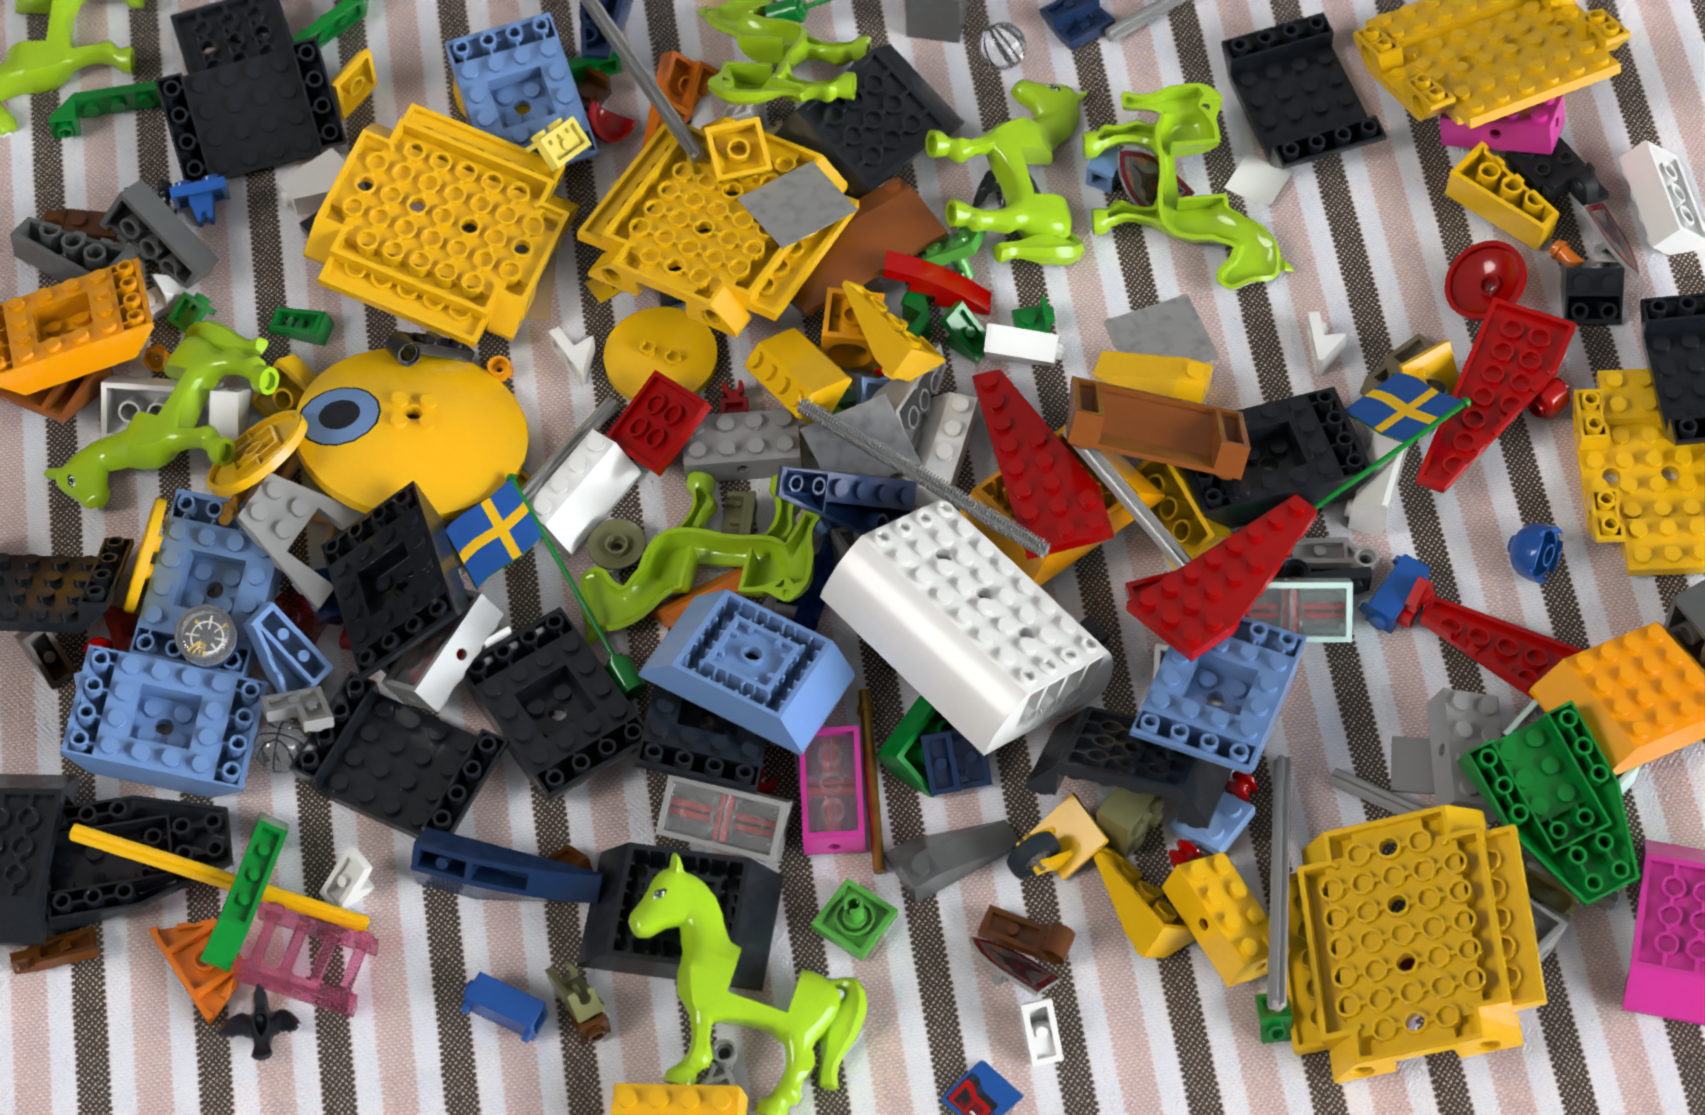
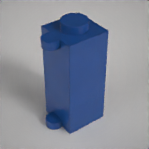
[1359,554,1430,634]
[461,971,548,1043]

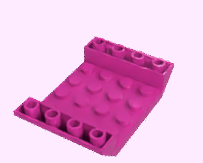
[1622,839,1705,1026]

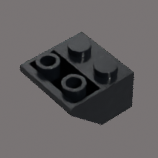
[1560,262,1625,325]

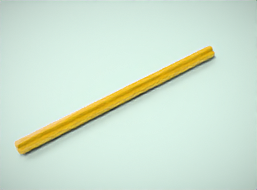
[69,823,370,933]

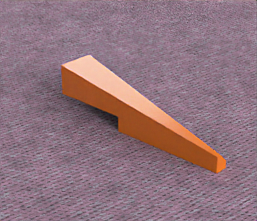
[649,567,746,629]

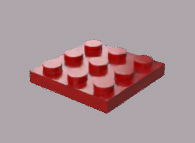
[606,370,712,477]

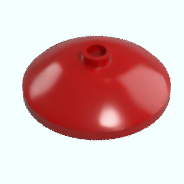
[1444,240,1527,321]

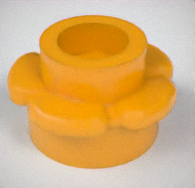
[143,344,171,372]
[486,356,514,382]

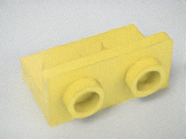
[525,116,591,172]

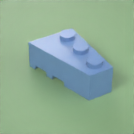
[242,602,334,694]

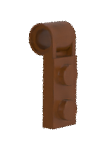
[978,905,1076,965]

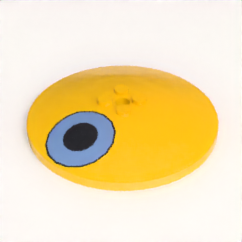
[296,347,529,521]

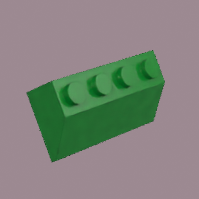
[875,695,955,797]

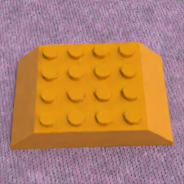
[1529,621,1705,776]

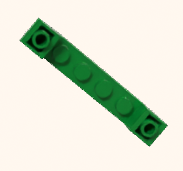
[292,0,368,48]
[48,81,162,139]
[837,291,931,410]
[200,811,289,973]

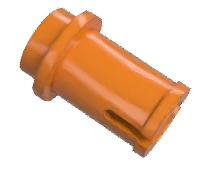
[1549,239,1586,263]

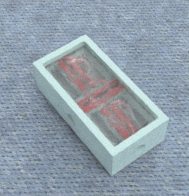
[1245,578,1353,642]

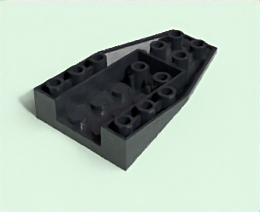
[46,795,234,935]

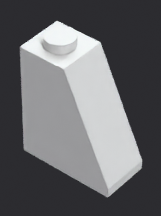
[278,148,366,216]
[984,323,1063,367]
[209,387,251,461]

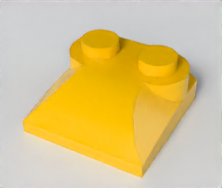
[331,48,378,121]
[704,117,773,182]

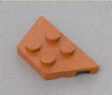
[148,918,249,1025]

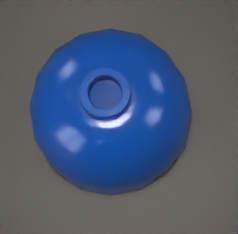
[1507,522,1563,584]

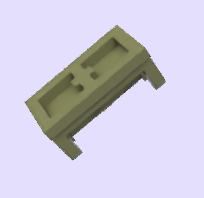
[721,491,758,535]
[1524,860,1581,919]
[545,961,606,1024]

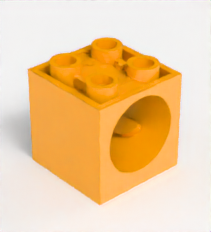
[821,287,885,372]

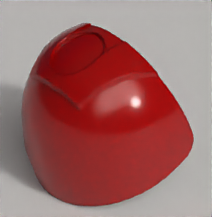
[587,101,635,144]

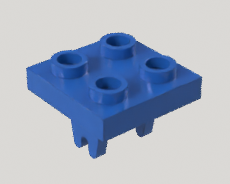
[169,174,231,227]

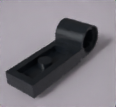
[385,331,475,366]
[1281,559,1372,595]

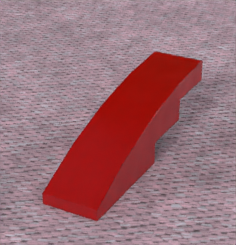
[882,250,992,316]

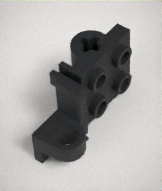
[1505,136,1610,206]

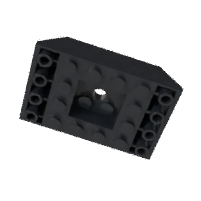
[1183,387,1374,529]
[321,481,470,681]
[463,607,645,802]
[634,628,768,795]
[577,842,784,992]

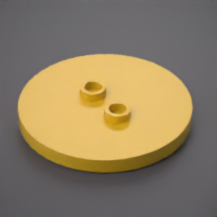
[603,306,718,401]
[206,410,308,497]
[122,497,168,614]

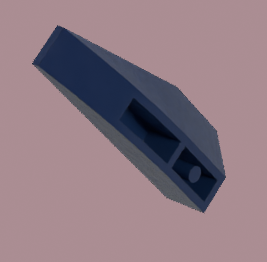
[775,466,917,535]
[410,827,603,903]

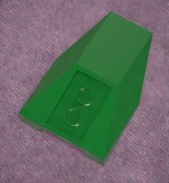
[1457,700,1640,906]

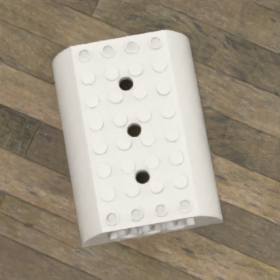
[820,499,1113,755]

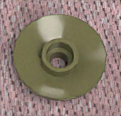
[587,519,646,570]

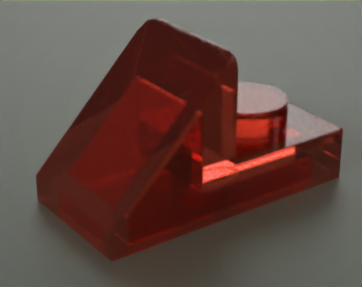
[103,605,140,653]

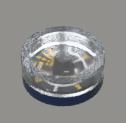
[174,604,239,669]

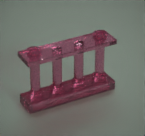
[233,902,379,1017]

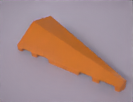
[642,50,721,149]

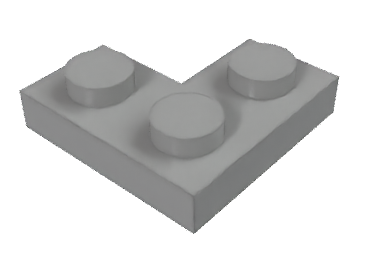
[260,686,334,732]

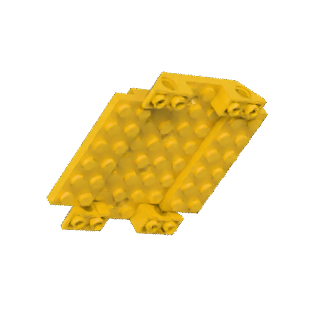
[1353,0,1631,129]
[303,102,580,348]
[577,116,859,338]
[1573,369,1705,576]
[1270,805,1548,1084]

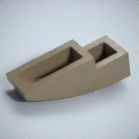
[1360,333,1435,396]

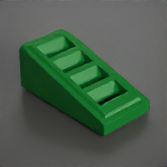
[268,307,334,346]

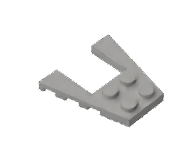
[235,473,365,612]

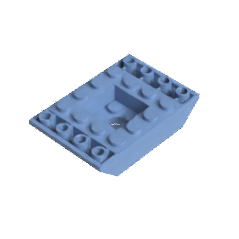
[445,12,600,165]
[129,488,290,678]
[638,589,855,756]
[1130,616,1307,774]
[60,644,269,798]

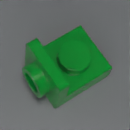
[166,291,216,333]
[1012,297,1055,333]
[1255,993,1292,1043]

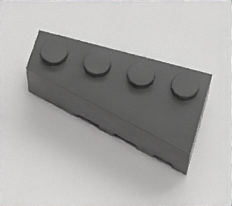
[98,179,220,289]
[10,217,136,282]

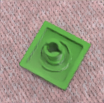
[921,227,987,278]
[811,878,898,962]

